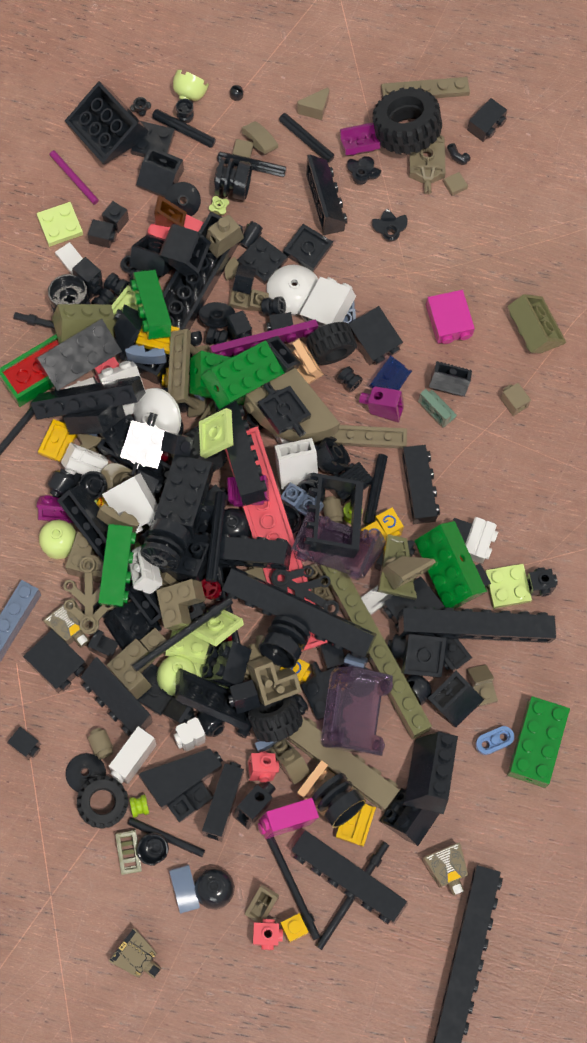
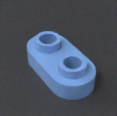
[475,726,514,755]

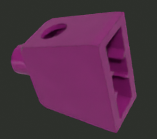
[359,387,404,423]

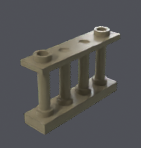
[168,329,209,418]

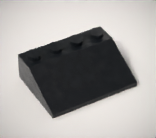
[65,81,149,165]

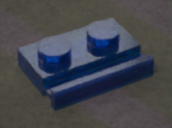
[369,355,412,390]

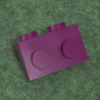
[340,123,380,155]
[36,495,74,523]

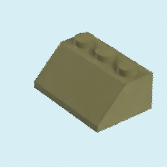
[507,294,566,354]
[52,304,115,343]

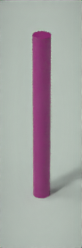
[49,150,99,205]

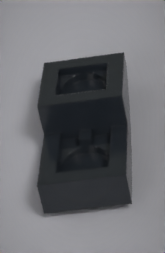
[168,781,214,823]

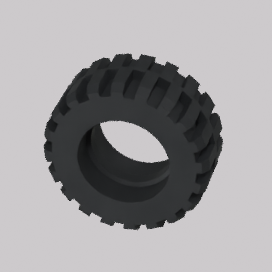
[372,87,442,155]

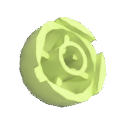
[173,70,209,101]
[39,519,77,559]
[157,655,196,696]

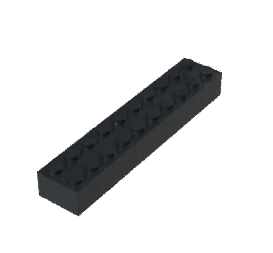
[124,211,243,385]

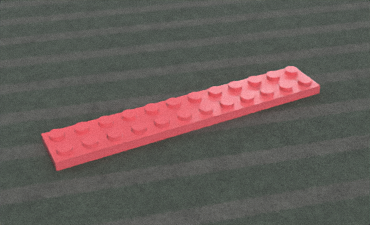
[225,426,328,652]

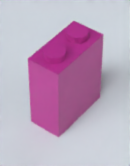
[426,290,475,344]
[258,798,319,839]

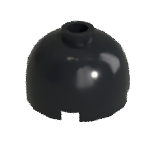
[315,436,351,475]
[222,508,251,538]
[194,867,235,910]

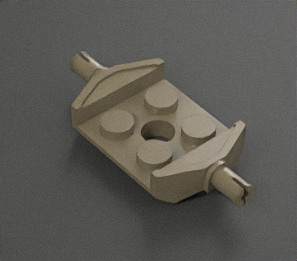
[409,134,446,194]

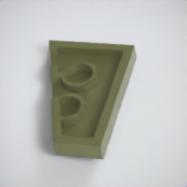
[377,534,417,600]

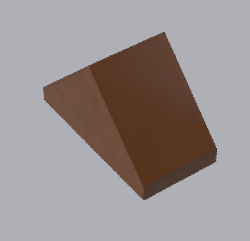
[154,196,187,227]

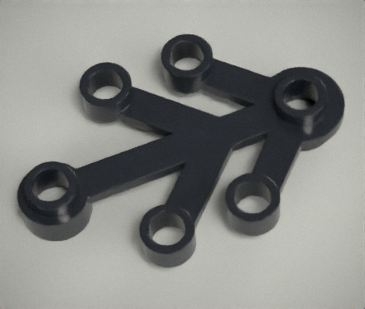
[271,565,339,615]

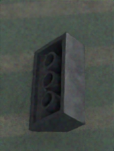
[306,154,347,235]
[81,657,153,737]
[403,732,458,815]

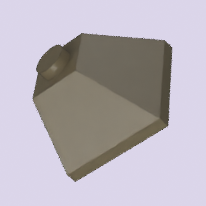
[382,556,436,590]

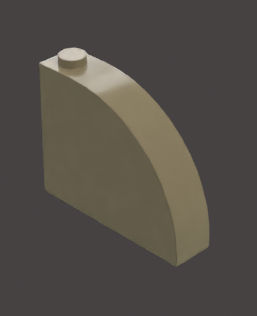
[244,368,340,442]

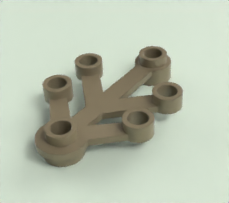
[63,557,115,635]

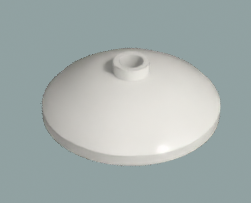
[267,265,319,316]
[134,388,181,433]

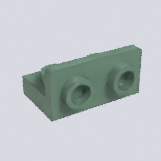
[418,389,457,428]

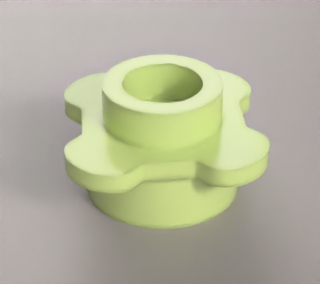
[209,196,229,215]

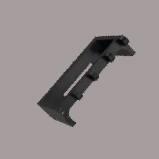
[304,473,364,559]

